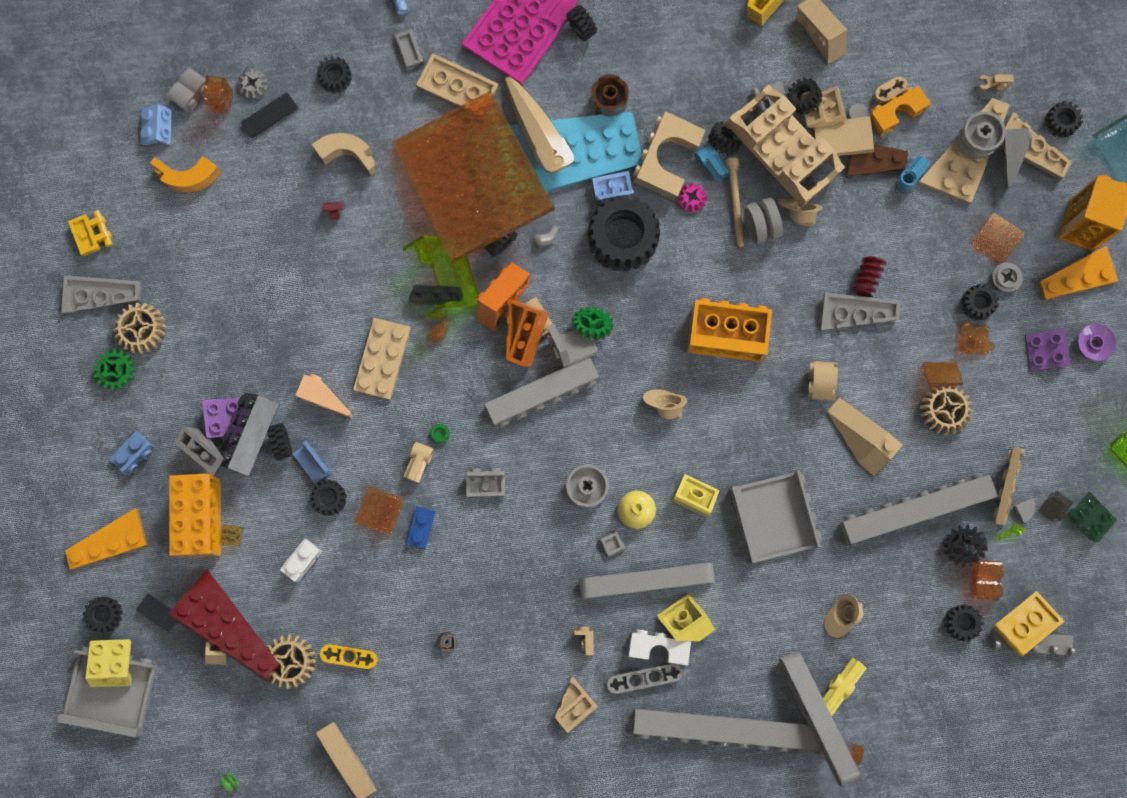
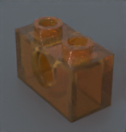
[203,75,233,114]

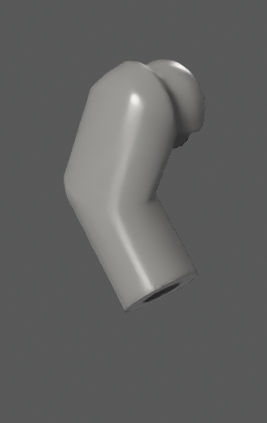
[533,225,560,246]

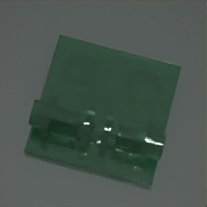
[1067,491,1117,542]

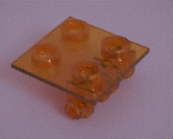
[971,212,1025,263]
[354,486,405,536]

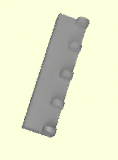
[991,629,1076,656]

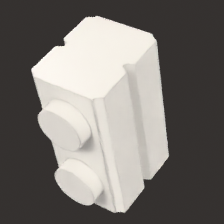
[280,538,323,583]

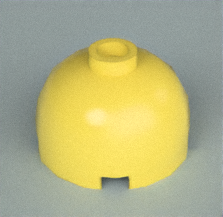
[617,490,656,530]

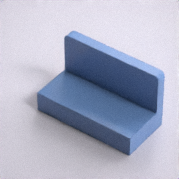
[293,440,332,484]

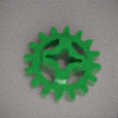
[571,306,614,341]
[92,349,137,391]

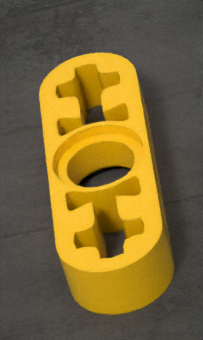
[320,645,378,669]

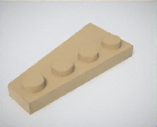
[999,112,1072,180]
[993,447,1026,525]

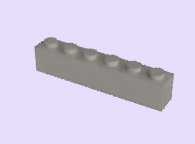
[485,357,599,428]

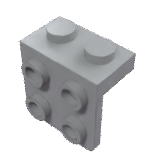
[546,324,598,367]

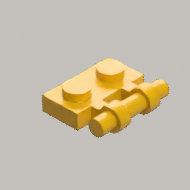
[68,210,113,257]

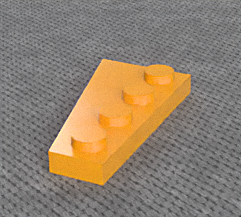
[1038,246,1118,300]
[65,508,148,570]

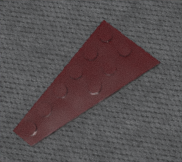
[169,569,279,681]

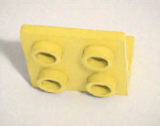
[86,639,132,687]

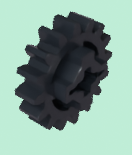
[944,525,988,568]

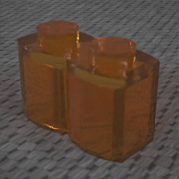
[971,559,1005,601]

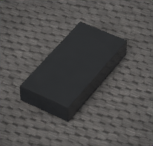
[136,593,177,632]

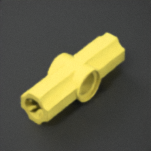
[822,658,866,716]

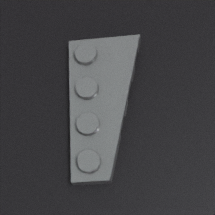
[61,275,142,314]
[820,293,901,331]

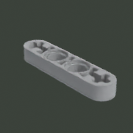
[607,664,683,694]

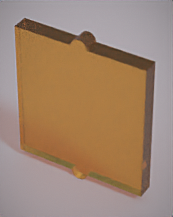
[923,362,963,386]

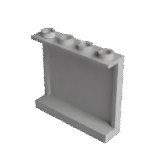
[730,470,822,564]
[57,647,158,737]

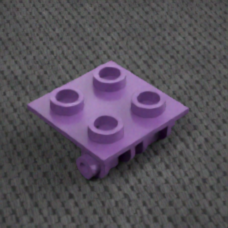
[1026,328,1071,371]
[202,398,239,440]

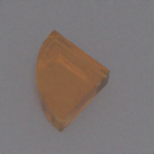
[851,744,865,765]

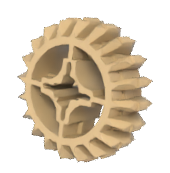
[113,303,166,354]
[920,383,973,435]
[267,634,316,689]

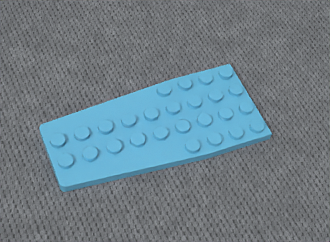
[467,112,642,206]

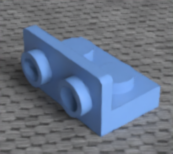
[109,431,155,475]

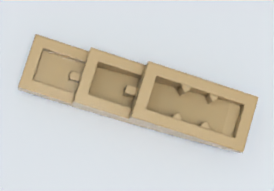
[316,722,377,798]

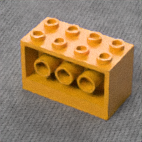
[1057,175,1127,252]
[687,298,772,362]
[169,474,221,558]

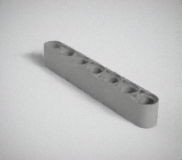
[579,563,715,599]
[778,651,860,786]

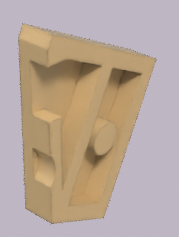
[555,677,598,733]

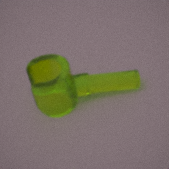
[996,524,1025,540]

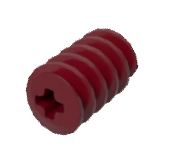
[852,256,887,298]

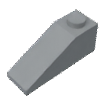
[1003,128,1032,188]
[174,426,224,475]

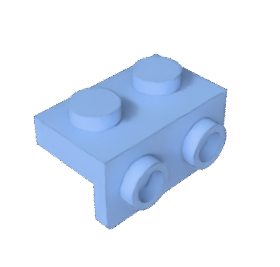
[140,104,172,146]
[592,171,634,203]

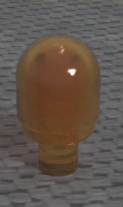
[429,318,451,342]

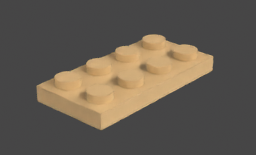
[416,53,499,118]
[353,318,411,400]

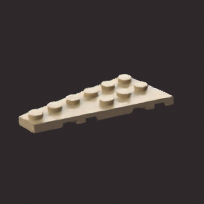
[918,98,1010,205]

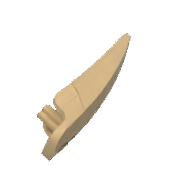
[505,76,574,173]

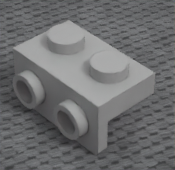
[465,468,505,497]

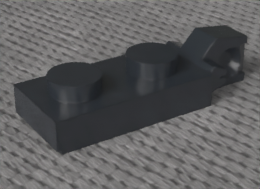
[409,285,463,305]

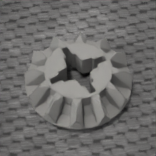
[237,69,268,99]
[992,263,1023,293]

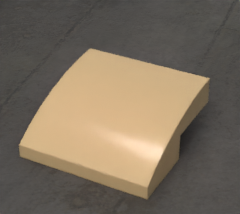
[800,86,847,128]

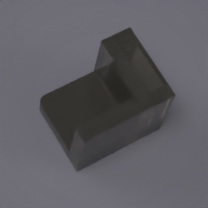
[1038,491,1073,523]

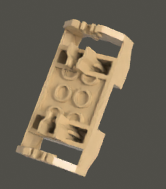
[725,85,845,208]

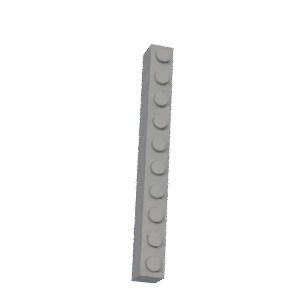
[633,708,823,755]

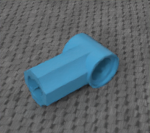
[694,143,729,182]
[896,155,930,192]

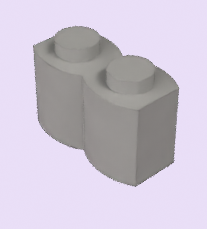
[166,68,210,113]

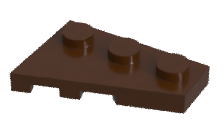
[846,145,908,178]

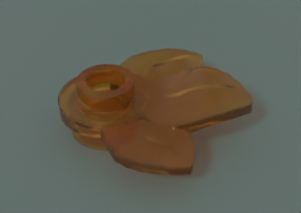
[959,321,995,355]

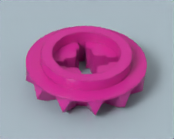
[677,182,707,212]

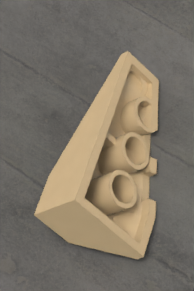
[827,397,903,476]

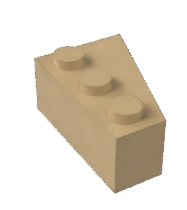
[796,0,847,64]

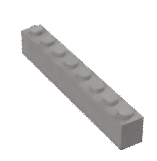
[839,473,998,545]

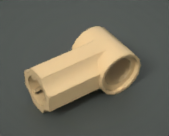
[403,442,434,483]

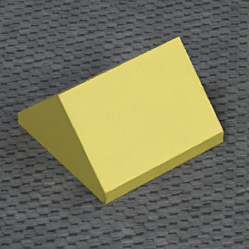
[672,474,719,518]

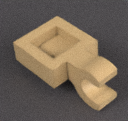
[978,75,1014,91]

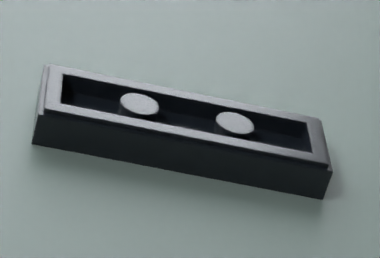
[241,92,299,138]

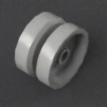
[957,111,1006,159]
[744,197,783,245]
[566,464,609,510]

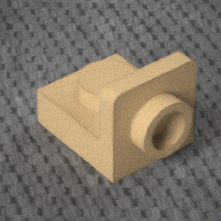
[574,627,594,655]

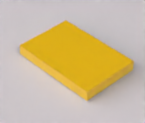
[993,591,1065,658]

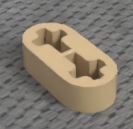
[874,77,907,104]

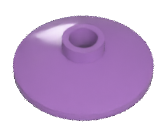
[1078,324,1116,361]

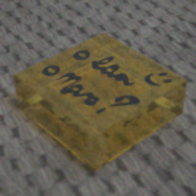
[220,524,244,547]

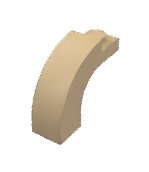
[311,133,377,176]

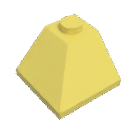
[657,593,715,641]

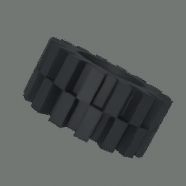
[566,5,597,41]
[317,56,352,93]
[786,78,823,115]
[1045,101,1083,138]
[708,121,743,155]
[482,222,518,257]
[961,284,999,320]
[267,423,293,460]
[310,480,347,516]
[83,597,123,633]
[944,605,984,641]

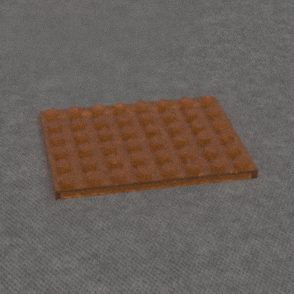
[392,90,555,263]

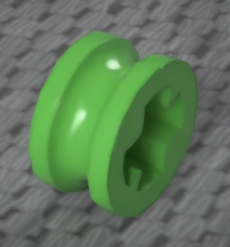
[220,772,240,792]

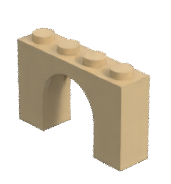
[633,111,705,201]

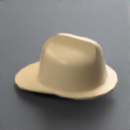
[778,198,823,226]
[643,389,687,420]
[824,594,864,638]

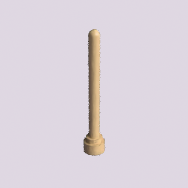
[724,158,744,247]

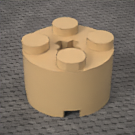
[808,361,838,401]

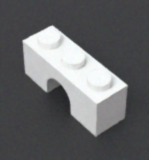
[628,629,691,665]

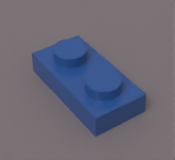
[406,506,436,549]

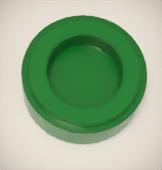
[430,424,450,444]

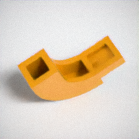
[150,156,222,192]

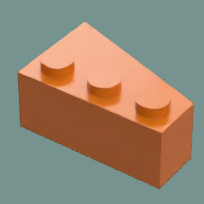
[477,262,530,332]
[506,299,549,367]

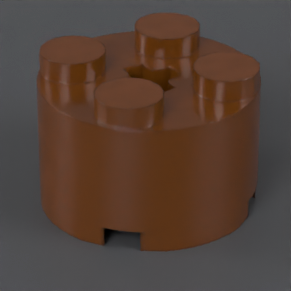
[591,74,629,116]

